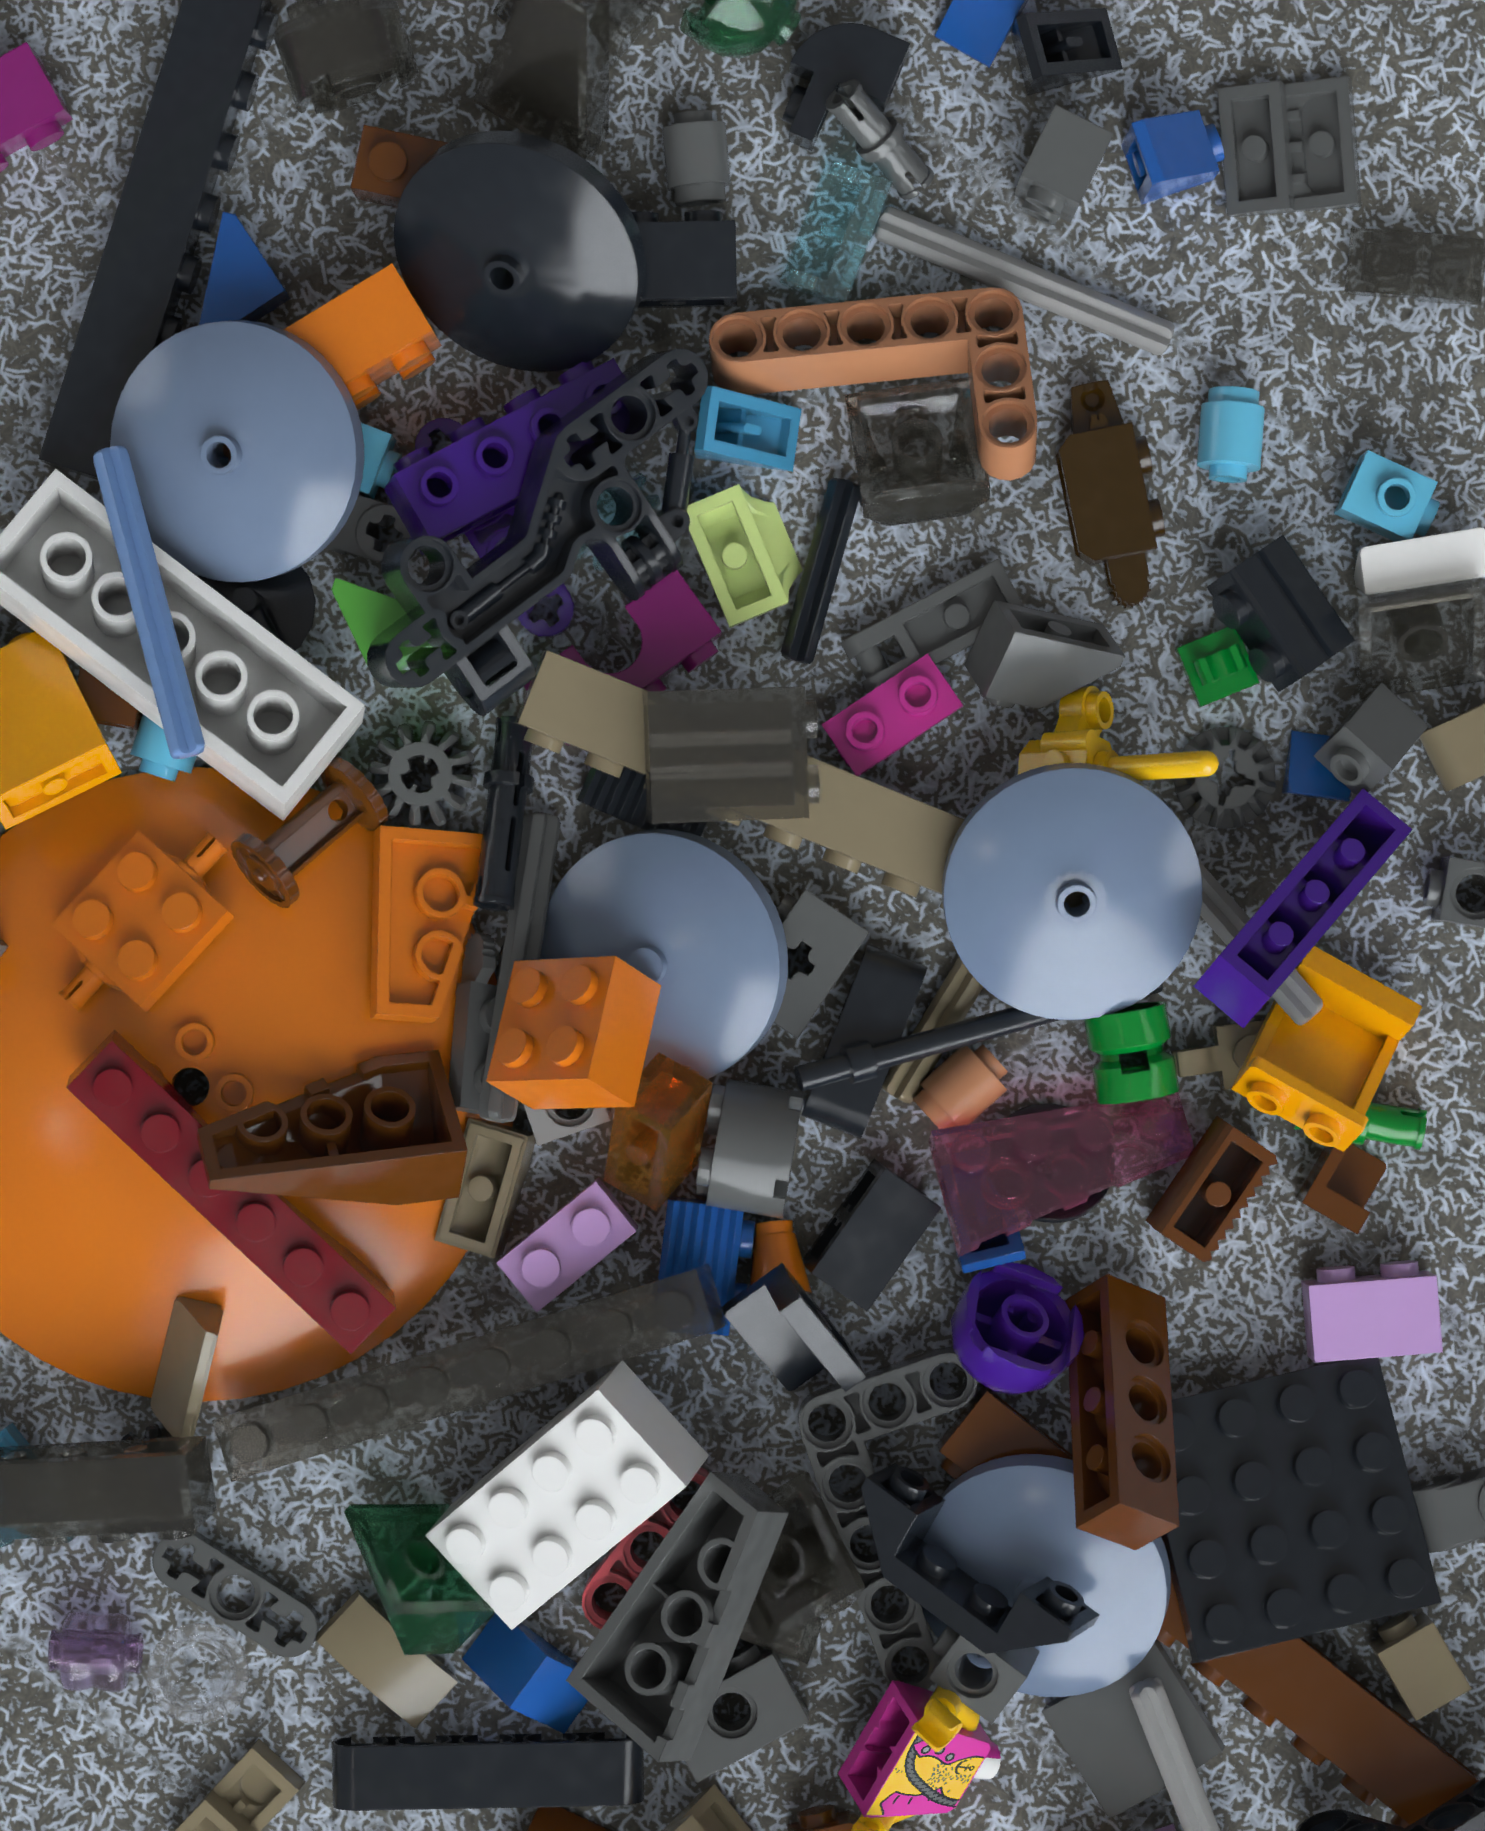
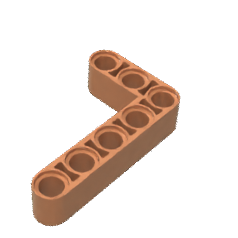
[709,287,1037,481]

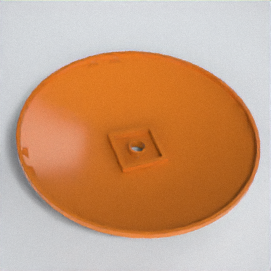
[0,767,513,1402]

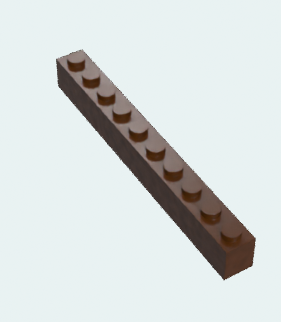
[937,1385,1481,1828]

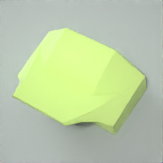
[687,484,803,628]

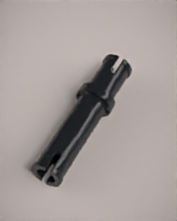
[473,716,535,911]

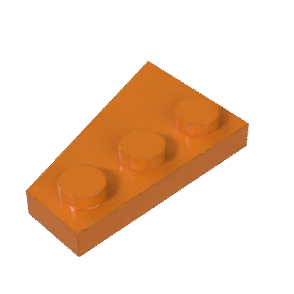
[370,825,483,1023]

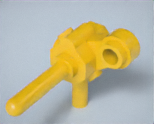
[1018,686,1219,781]

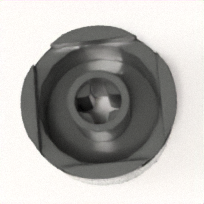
[696,1079,804,1219]

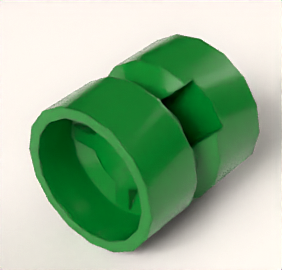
[1084,1001,1180,1104]

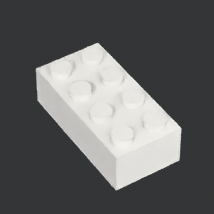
[425,1360,709,1630]

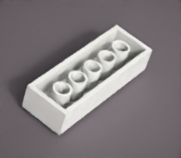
[0,469,365,821]

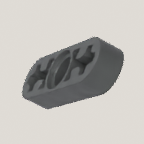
[152,1529,320,1657]

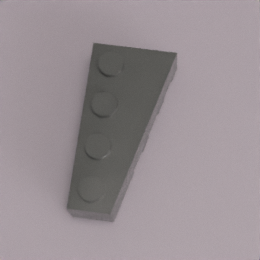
[566,1472,789,1763]

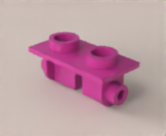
[822,653,963,776]

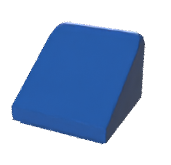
[1282,730,1351,803]

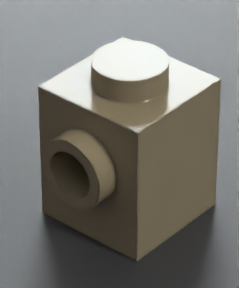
[1369,1612,1472,1721]

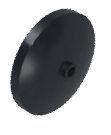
[394,130,646,372]

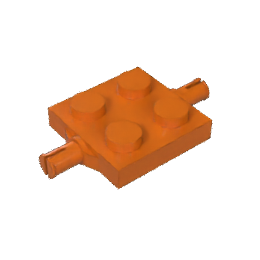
[51,830,234,1012]

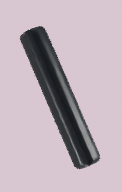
[781,478,861,664]

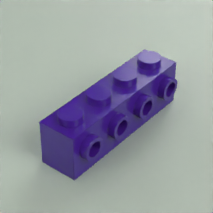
[384,358,630,556]

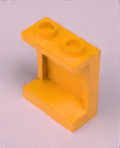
[0,632,122,830]
[1231,946,1422,1152]

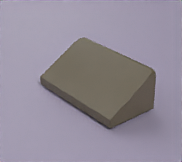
[434,1117,536,1259]
[150,1297,224,1446]

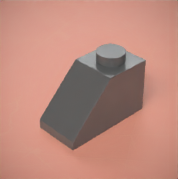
[964,600,1125,709]

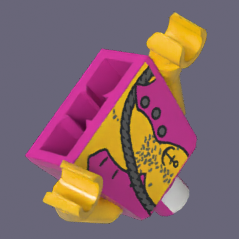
[838,1680,1001,1831]

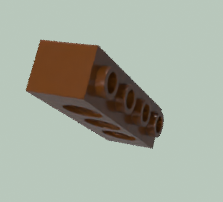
[1065,1274,1179,1550]

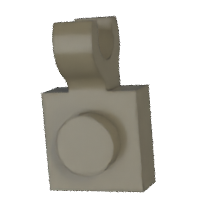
[1171,1019,1265,1090]

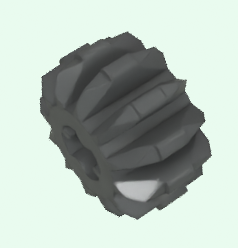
[368,721,477,828]

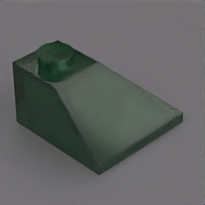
[344,1504,494,1655]

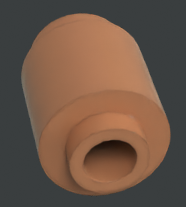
[912,1044,1008,1137]

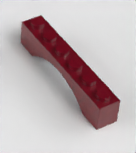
[66,1030,396,1354]

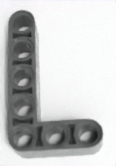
[798,1347,978,1690]

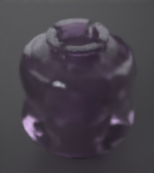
[48,1612,144,1692]

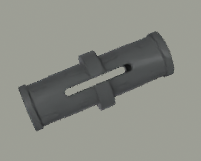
[825,79,934,200]

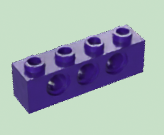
[1193,788,1413,1028]

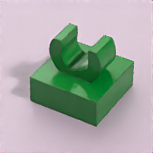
[1175,627,1260,708]

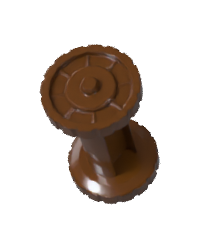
[231,757,389,908]

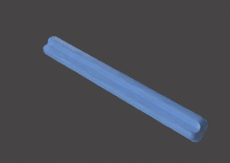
[93,446,205,759]

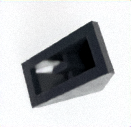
[1011,8,1123,96]

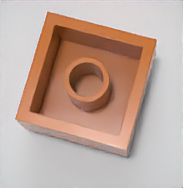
[283,263,442,410]
[486,956,661,1109]

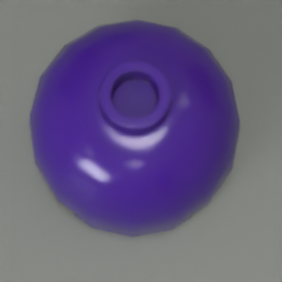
[951,1262,1084,1394]

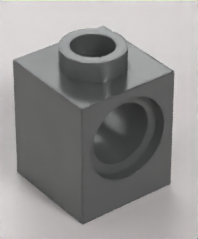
[1314,682,1429,796]
[1423,857,1485,929]
[929,1625,1040,1724]

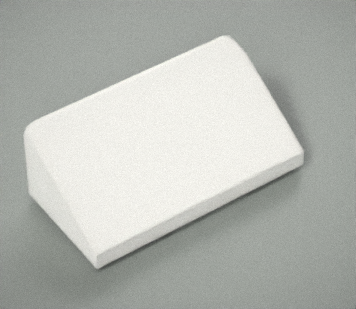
[1354,527,1485,596]

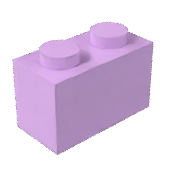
[496,1177,638,1312]
[1301,1260,1443,1363]

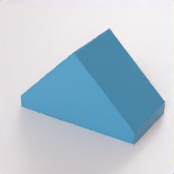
[694,386,802,472]

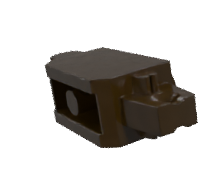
[1055,380,1165,609]

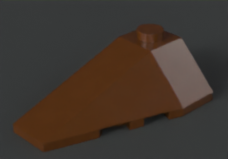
[197,1050,468,1205]

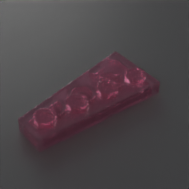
[928,1092,1194,1257]

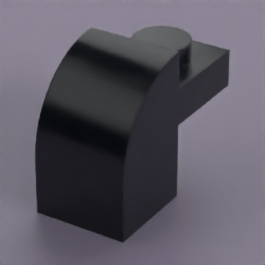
[782,23,910,151]

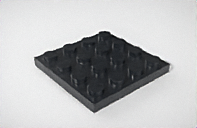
[1161,1358,1442,1663]

